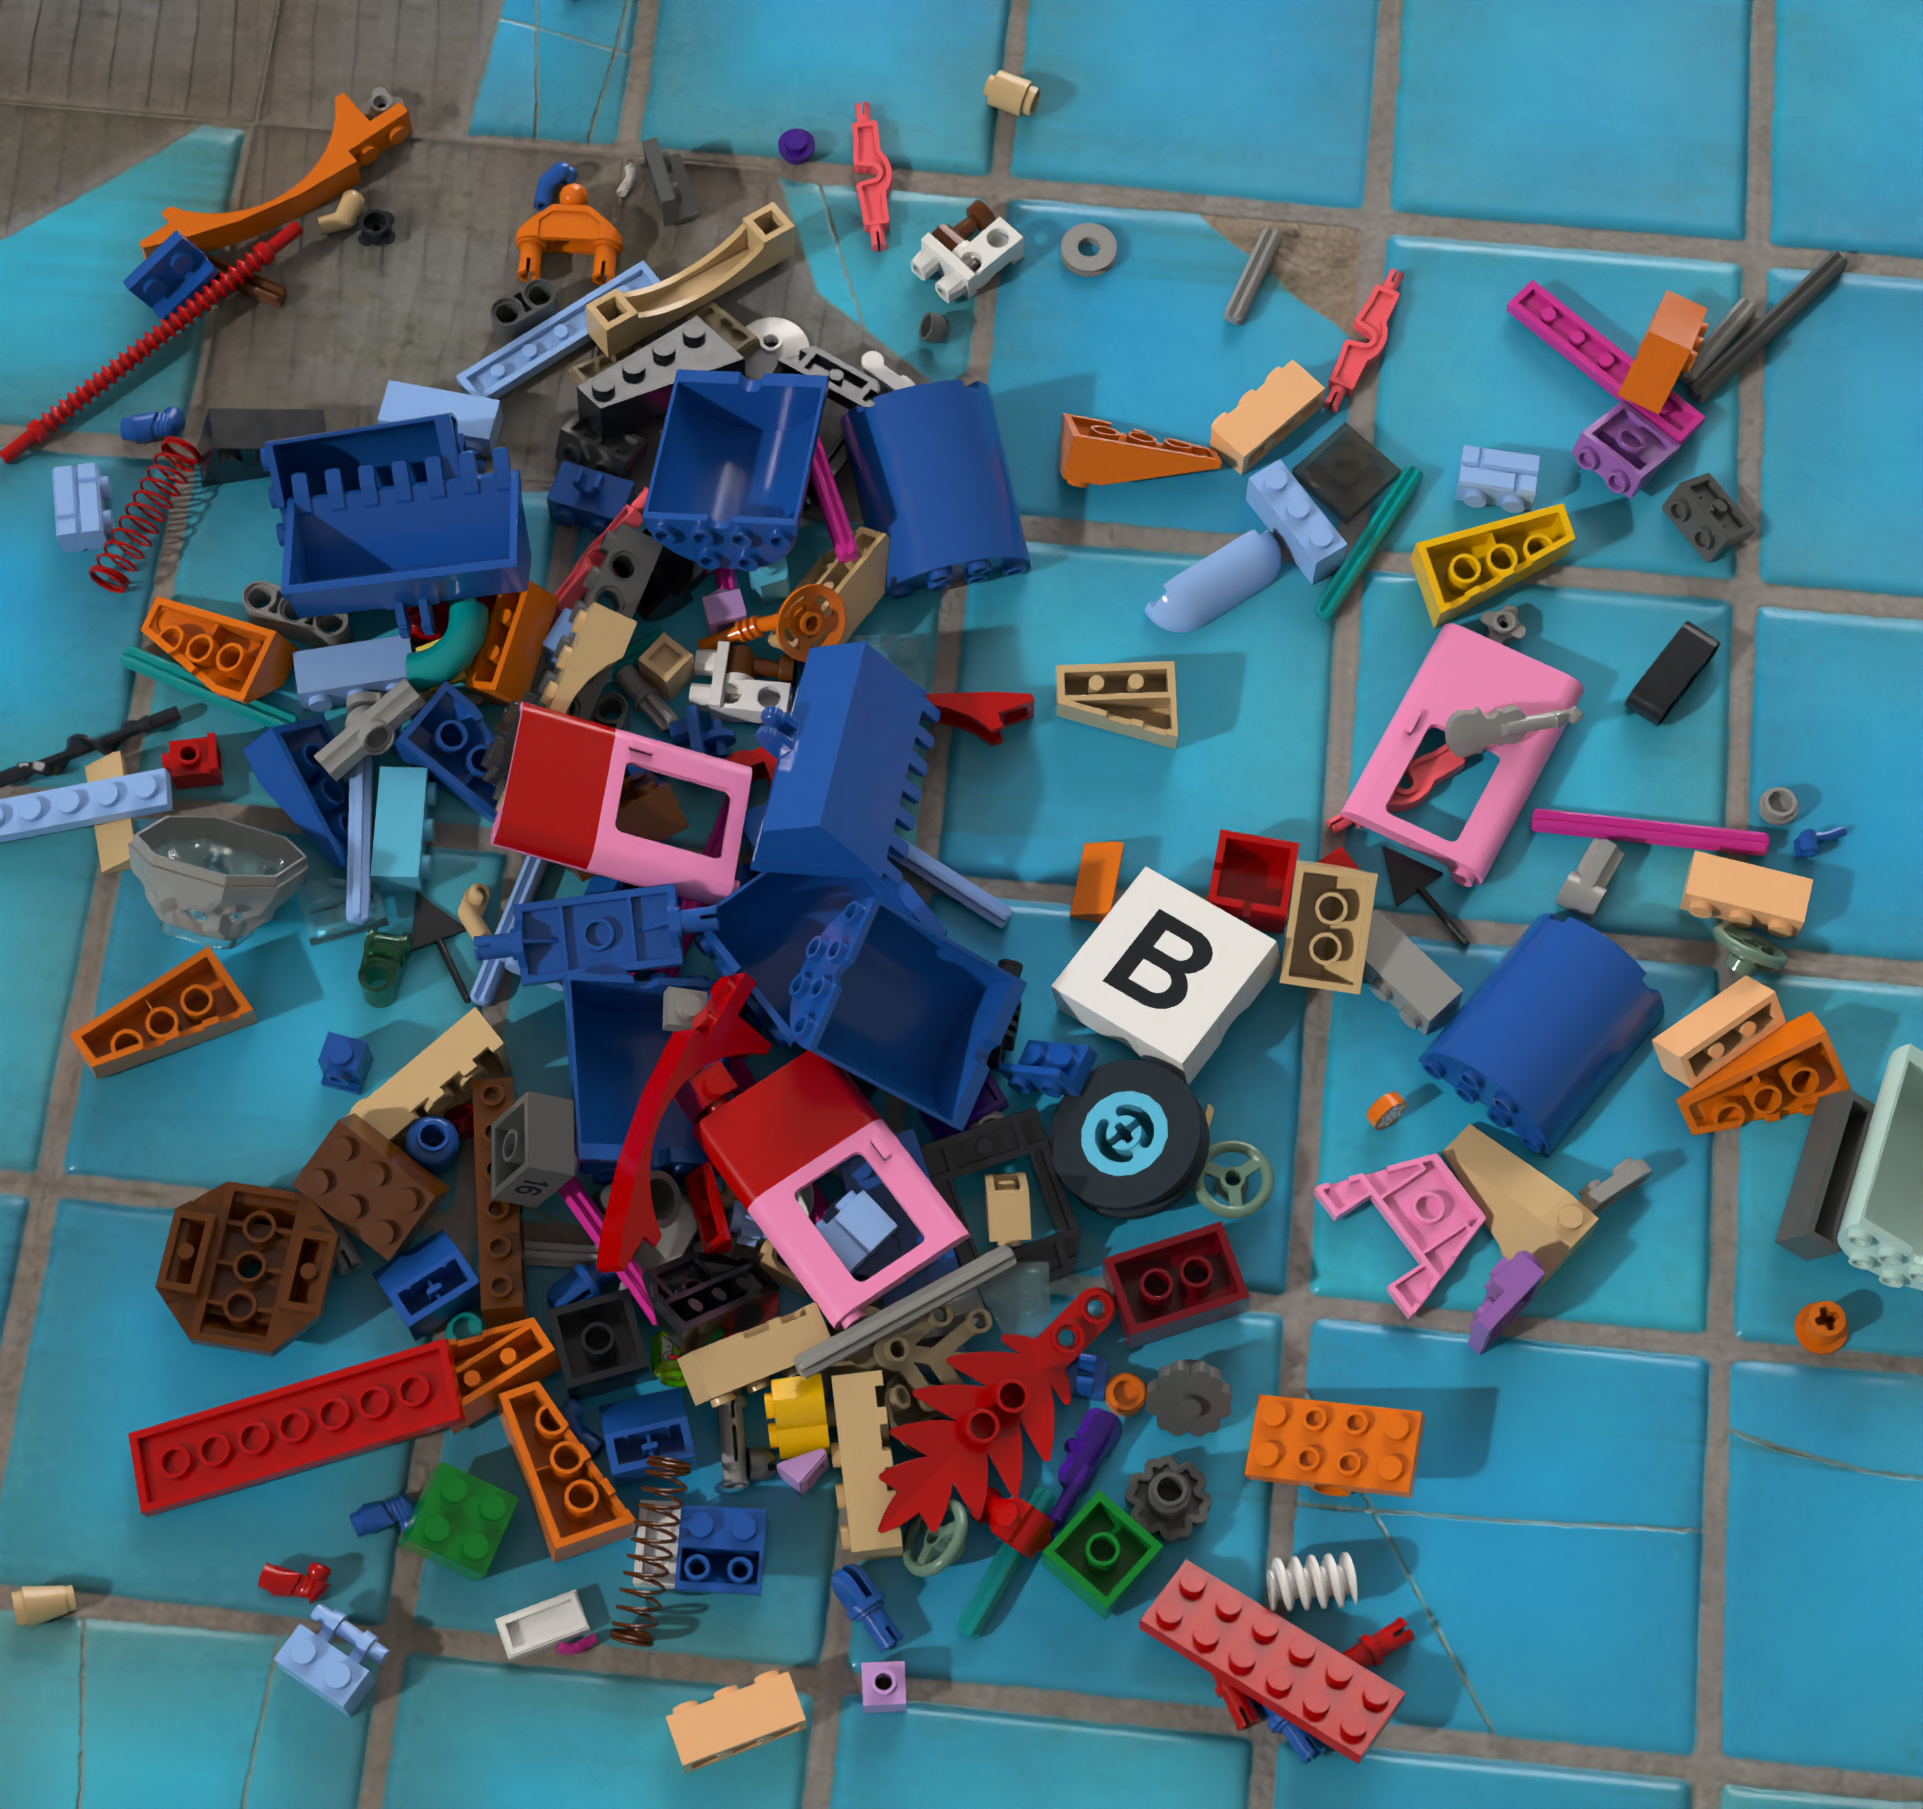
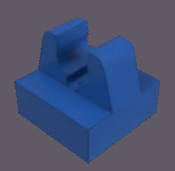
[1066,1353,1109,1402]

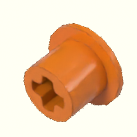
[1794,1301,1849,1355]

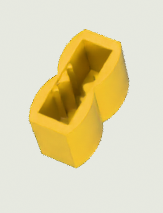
[764,1373,831,1460]

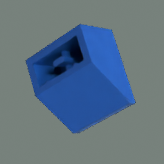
[371,1229,481,1342]
[599,1388,698,1488]
[674,1505,769,1596]

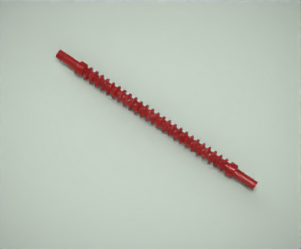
[0,221,304,465]

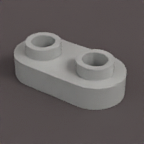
[1578,1157,1653,1215]

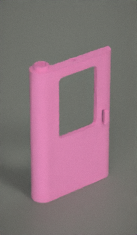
[1339,623,1584,887]

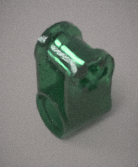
[358,926,412,1008]

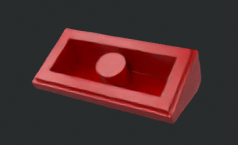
[685,1161,732,1254]

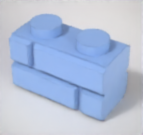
[1455,445,1540,513]
[52,462,115,553]

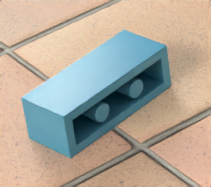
[370,766,438,893]

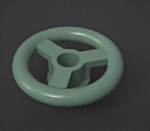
[1713,924,1788,977]
[1193,1140,1274,1218]
[902,1498,968,1577]

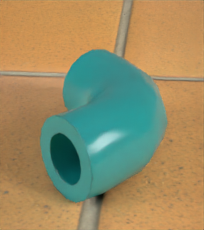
[405,601,489,691]

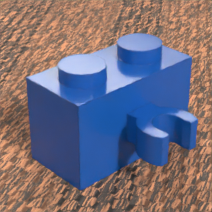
[546,460,637,536]

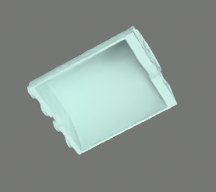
[1837,1044,1923,1291]

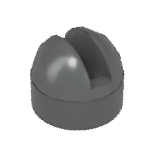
[919,311,950,343]
[746,1447,777,1481]

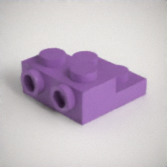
[1571,400,1682,499]
[1468,1250,1545,1355]

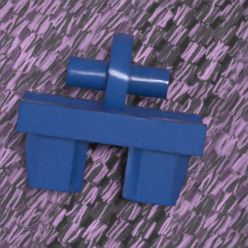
[669,704,736,759]

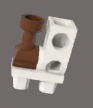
[911,200,1024,304]
[689,641,797,724]

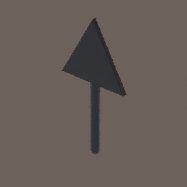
[1382,846,1470,946]
[411,892,471,1004]

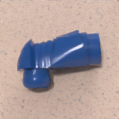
[120,406,185,444]
[349,1492,417,1538]

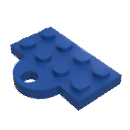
[822,1128,960,1308]

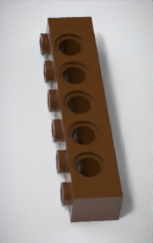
[472,1077,528,1328]

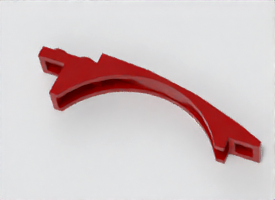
[724,692,1035,789]
[596,972,772,1273]

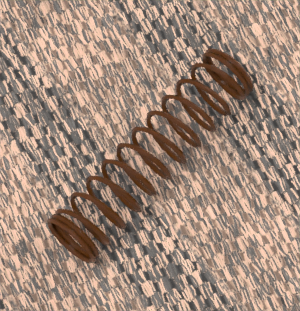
[609,1455,692,1647]

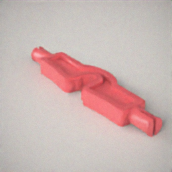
[852,102,892,252]
[1323,269,1404,412]
[548,487,649,633]
[1326,744,1476,835]

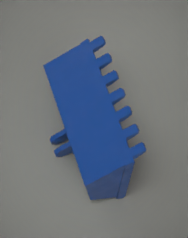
[281,447,532,639]
[750,641,941,886]

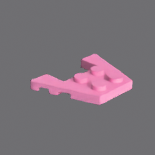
[1313,1153,1486,1320]

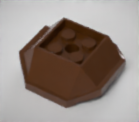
[155,1181,340,1357]

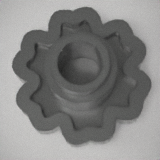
[1147,1359,1232,1437]
[1125,1456,1212,1544]

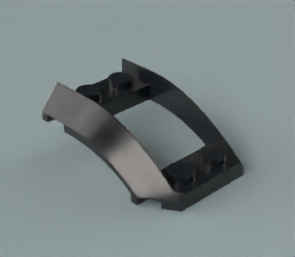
[773,346,878,511]
[920,1107,1082,1299]

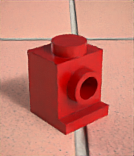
[162,732,224,790]
[673,1059,738,1127]

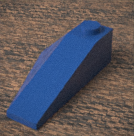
[389,680,510,824]
[243,716,349,870]

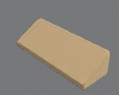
[85,751,137,875]

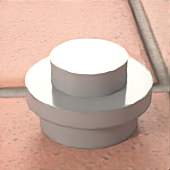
[1758,787,1799,826]

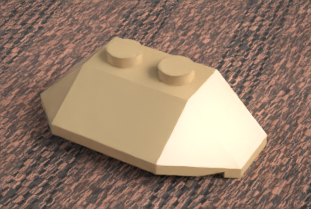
[768,526,890,650]

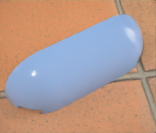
[1144,529,1281,633]

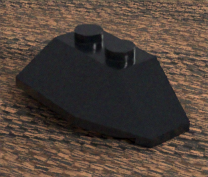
[641,1251,780,1353]

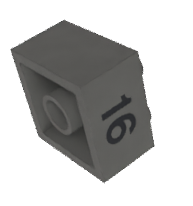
[491,1091,578,1208]

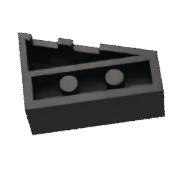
[197,408,326,487]

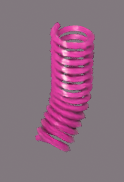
[556,1632,598,1656]

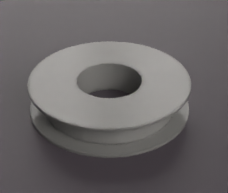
[1061,223,1117,277]

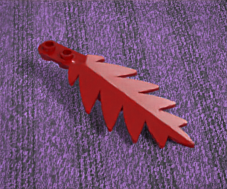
[878,1287,1117,1533]

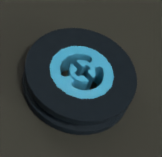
[1049,1060,1210,1220]

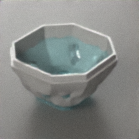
[128,816,309,949]

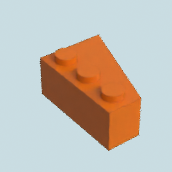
[466,581,559,707]

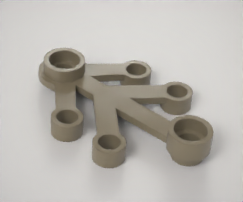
[873,1303,992,1412]

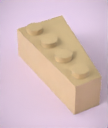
[346,1007,512,1150]
[825,1370,903,1563]

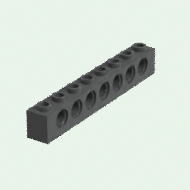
[492,523,663,813]

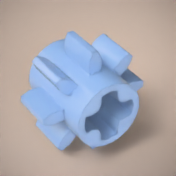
[727,1200,767,1247]

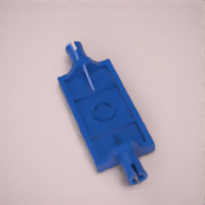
[474,884,720,987]

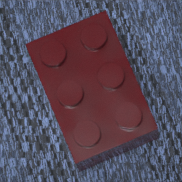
[1102,1221,1250,1349]

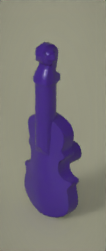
[1046,1408,1122,1545]

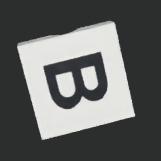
[1051,866,1281,1086]

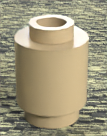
[983,70,1041,117]

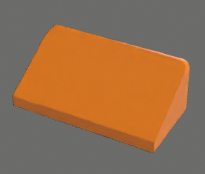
[1070,841,1124,923]

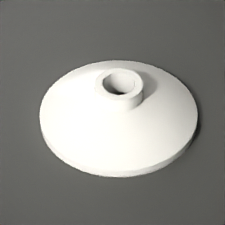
[745,317,809,380]

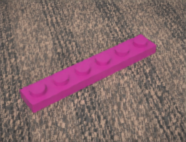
[1506,280,1705,445]

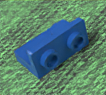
[123,230,218,321]
[998,1040,1098,1098]

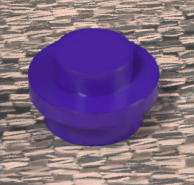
[778,128,815,165]

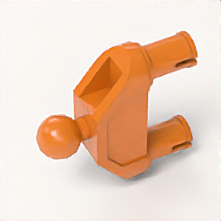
[515,183,624,286]

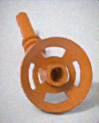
[698,584,846,662]

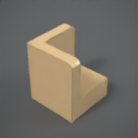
[638,632,696,702]

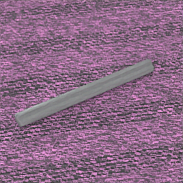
[793,1244,1017,1379]

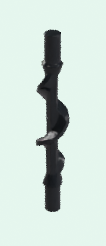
[0,706,181,788]

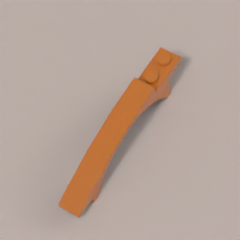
[139,92,413,260]

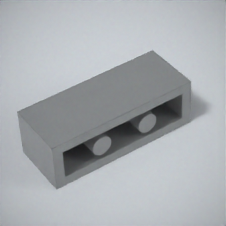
[1363,908,1463,1036]

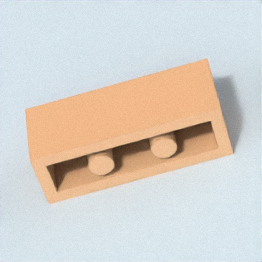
[1209,359,1325,476]
[1679,851,1813,938]
[1652,975,1786,1089]
[666,1670,807,1774]

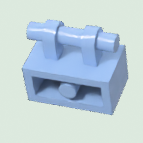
[274,1603,390,1717]

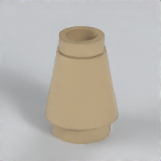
[11,1585,77,1629]

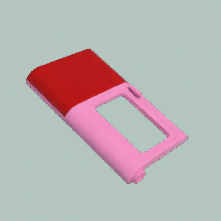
[490,701,752,906]
[691,1050,971,1330]

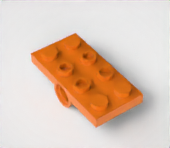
[1244,1394,1425,1498]

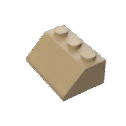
[1279,860,1378,995]

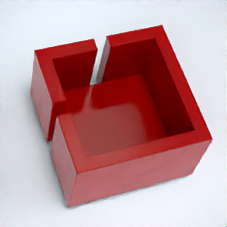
[1207,829,1300,934]

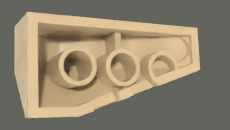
[1442,1124,1599,1290]

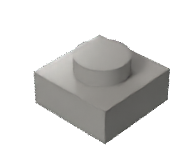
[662,986,708,1032]

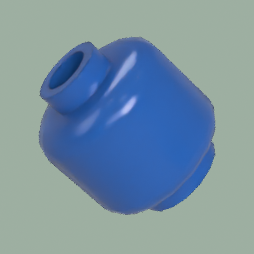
[406,1116,459,1175]

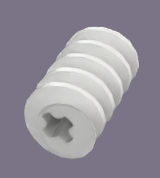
[1266,1552,1357,1613]

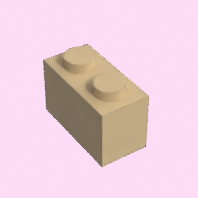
[984,1172,1031,1247]

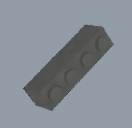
[1775,1089,1875,1260]

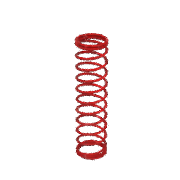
[88,436,201,593]

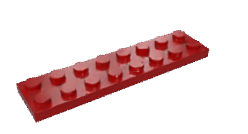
[128,1338,466,1517]

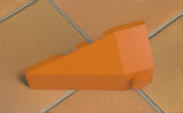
[1058,413,1222,488]
[140,596,300,704]
[1676,1011,1852,1136]

